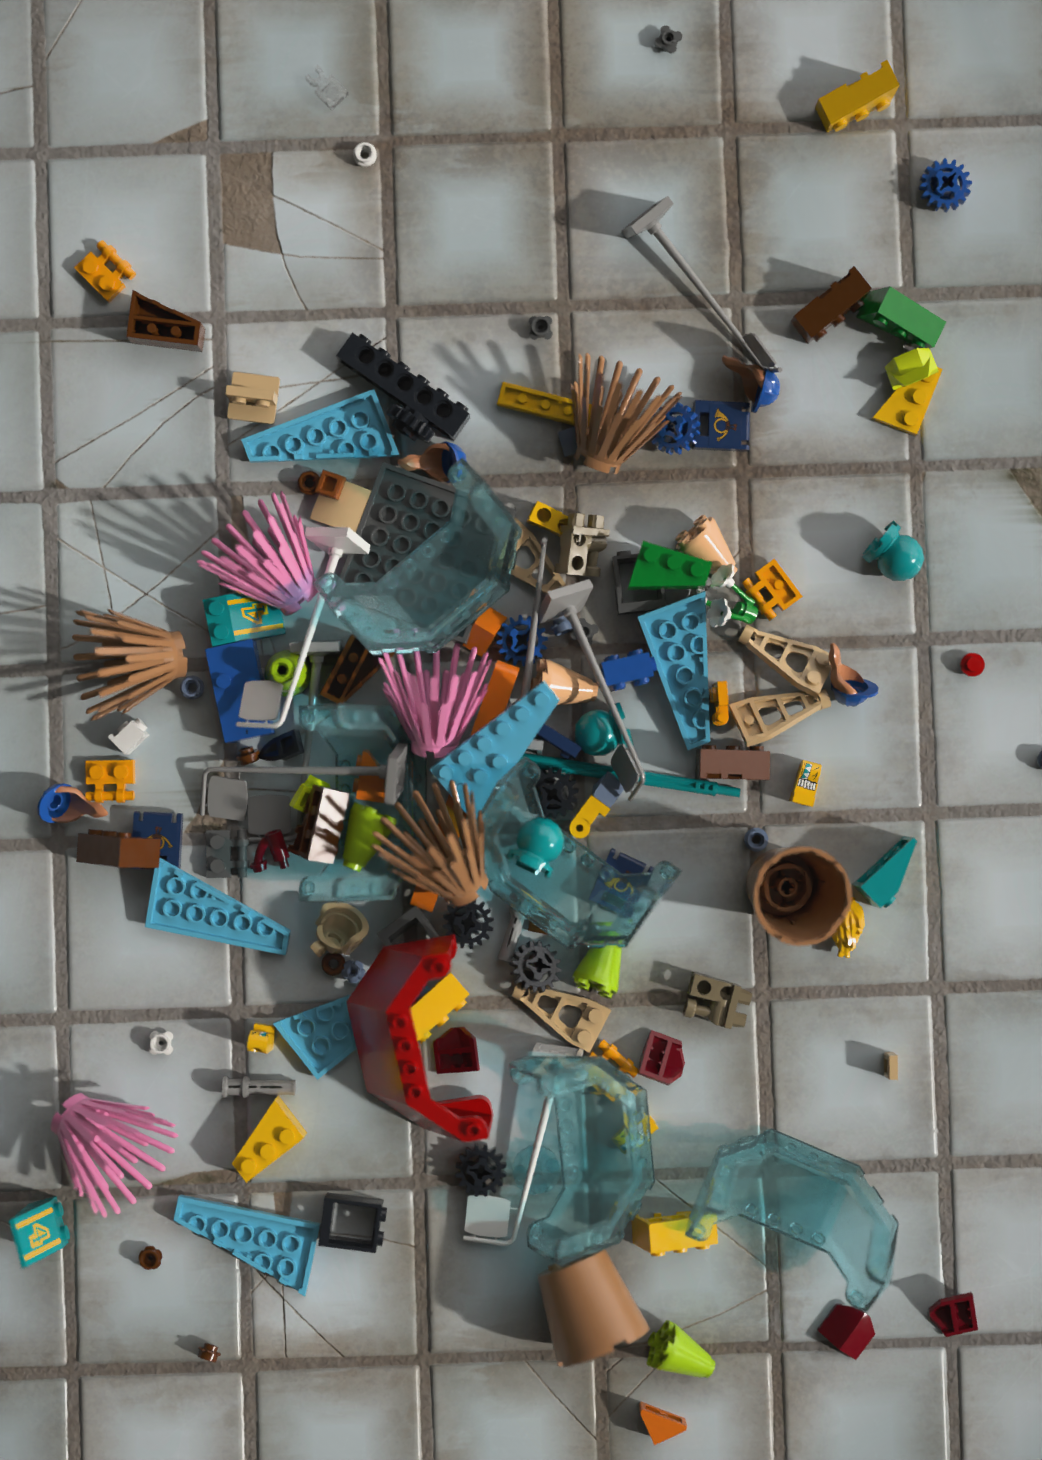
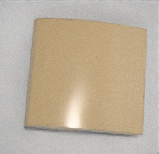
[310,481,371,533]

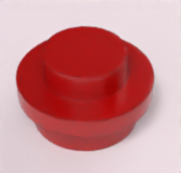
[960,653,985,677]

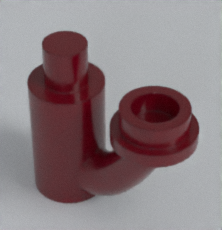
[250,829,290,873]

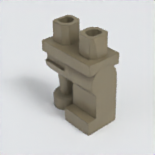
[554,513,610,577]
[683,971,752,1029]

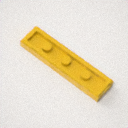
[497,381,592,427]

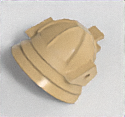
[310,901,369,957]

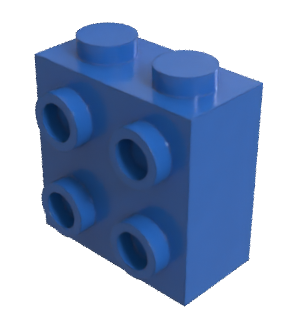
[600,649,657,692]

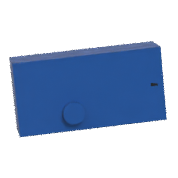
[205,639,276,744]

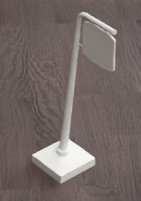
[236,527,370,728]
[463,1042,584,1246]

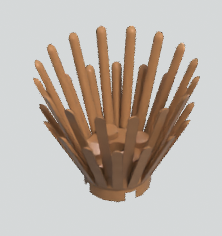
[570,353,682,474]
[72,609,187,721]
[371,780,489,907]

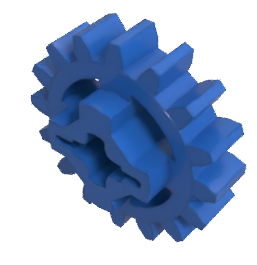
[918,158,972,212]
[650,402,701,455]
[496,615,548,667]

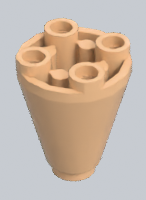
[675,514,738,575]
[530,658,598,705]

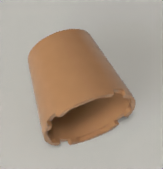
[746,846,852,946]
[537,1248,649,1367]

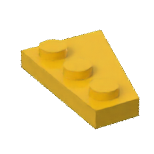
[872,367,943,436]

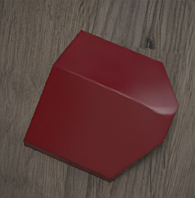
[433,1027,480,1074]
[638,1030,685,1085]
[928,1292,978,1337]
[817,1303,875,1360]

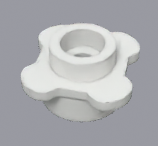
[149,1031,173,1055]

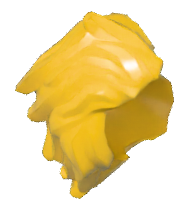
[831,897,865,958]

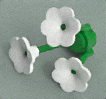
[690,563,758,627]

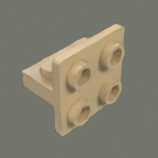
[226,372,280,425]

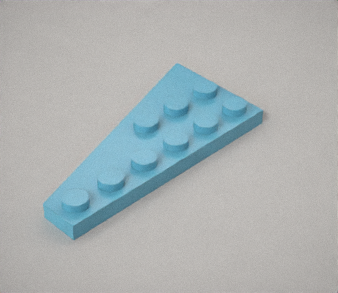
[241,389,400,463]
[637,591,710,750]
[430,680,559,823]
[145,858,291,955]
[273,984,430,1080]
[174,1194,321,1296]

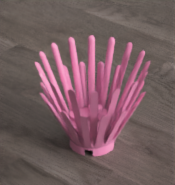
[197,490,320,616]
[379,641,492,758]
[51,1093,178,1218]

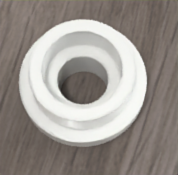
[353,142,377,167]

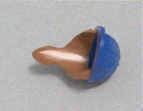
[722,355,780,413]
[398,441,467,483]
[828,643,879,707]
[37,783,108,823]

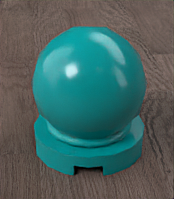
[862,520,924,581]
[575,702,634,756]
[506,817,564,879]

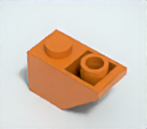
[352,749,384,803]

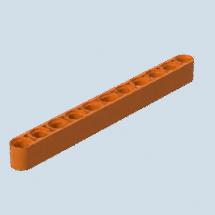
[410,660,520,913]

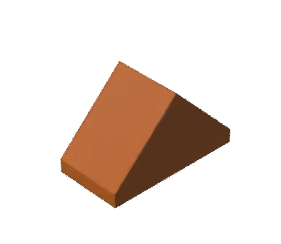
[462,605,507,657]
[639,1401,687,1445]

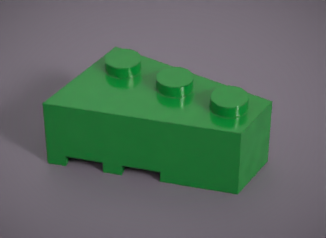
[856,286,946,349]
[628,541,713,590]

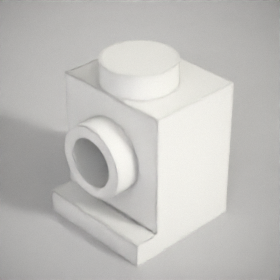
[108,718,149,755]

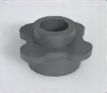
[655,26,682,53]
[529,316,553,340]
[571,618,598,645]

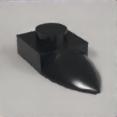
[258,729,305,761]

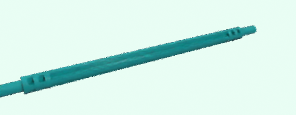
[516,753,741,797]

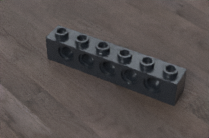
[336,332,470,441]

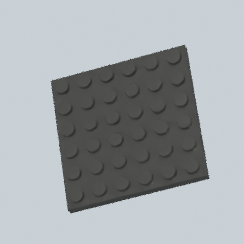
[333,462,516,645]

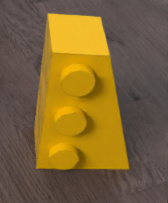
[815,60,900,132]
[411,972,469,1044]
[232,1095,307,1183]
[631,1210,718,1256]

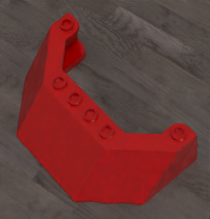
[346,934,494,1142]

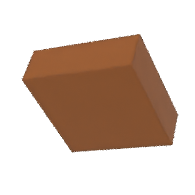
[315,470,347,500]

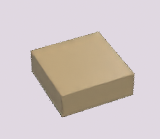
[884,1052,898,1080]

